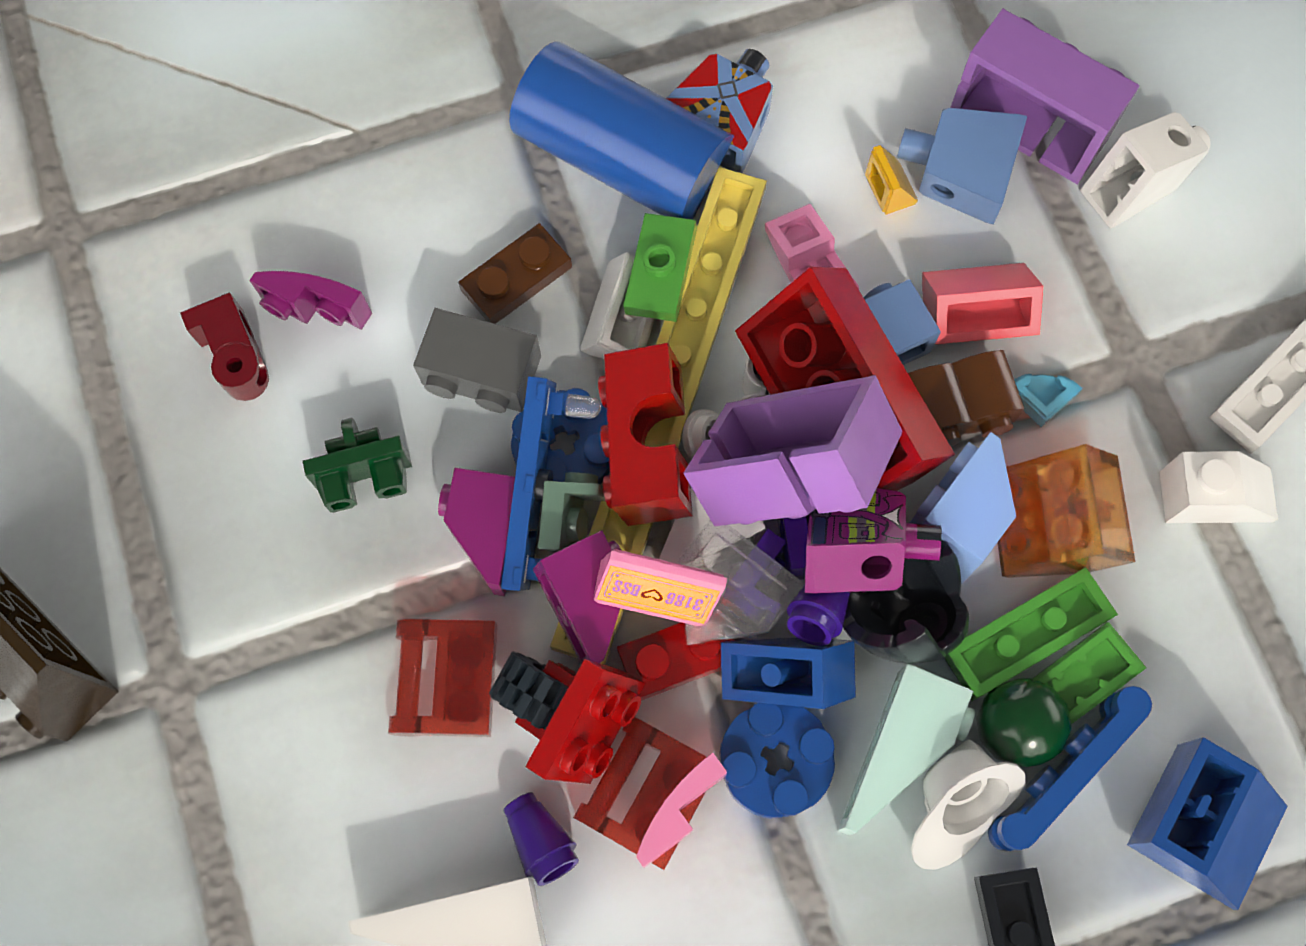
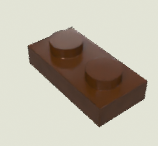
[458,223,572,324]

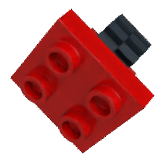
[489,651,645,784]

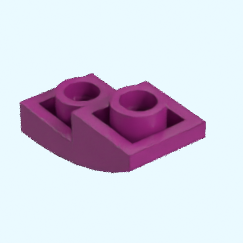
[249,271,372,330]

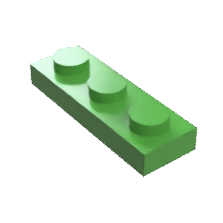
[944,567,1118,702]

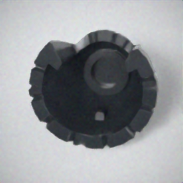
[843,540,969,664]

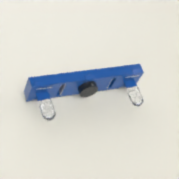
[501,376,601,591]

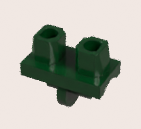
[302,418,412,513]

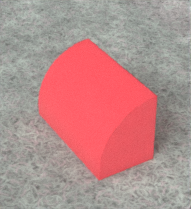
[922,263,1044,345]

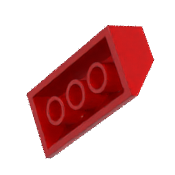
[735,266,955,491]

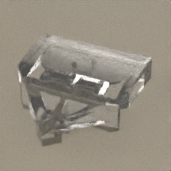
[679,520,805,645]

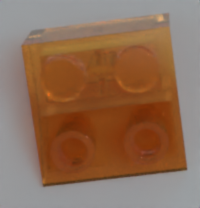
[997,444,1136,578]

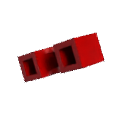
[598,343,693,526]

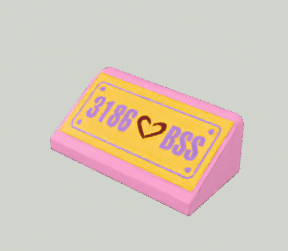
[594,549,727,626]

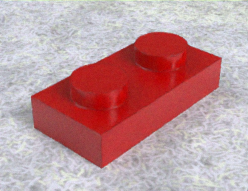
[617,607,735,701]

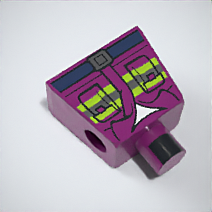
[805,488,942,593]

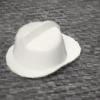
[911,740,1025,870]

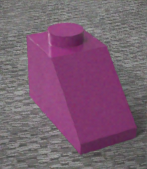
[438,468,515,596]
[533,530,621,664]

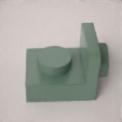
[538,472,605,552]

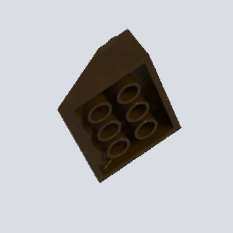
[0,568,119,741]

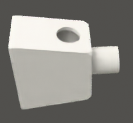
[1080,112,1211,229]

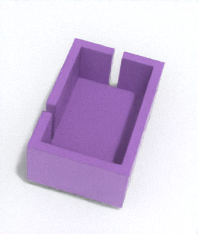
[950,8,1140,185]
[683,375,903,526]

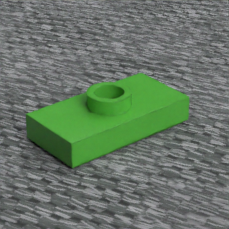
[623,213,697,322]
[1032,622,1147,725]

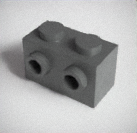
[413,308,541,413]

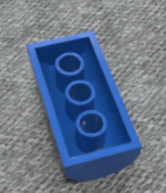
[509,41,734,220]

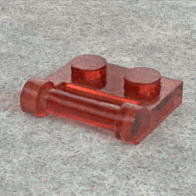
[388,619,498,737]
[573,717,707,870]

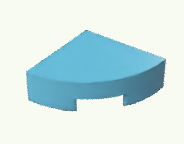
[1014,374,1083,427]

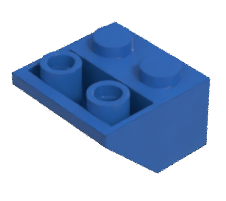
[1127,737,1288,910]

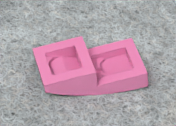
[765,204,859,289]
[636,753,727,868]

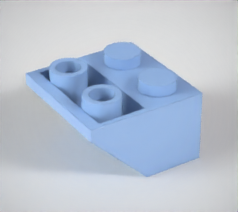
[909,432,1016,584]

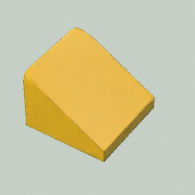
[865,145,918,215]

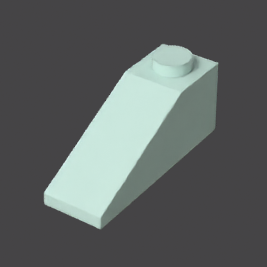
[838,663,975,835]

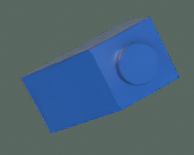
[721,637,856,709]

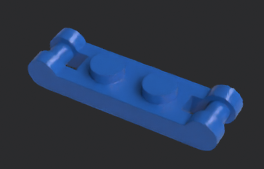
[988,686,1152,851]

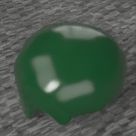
[976,678,1072,768]

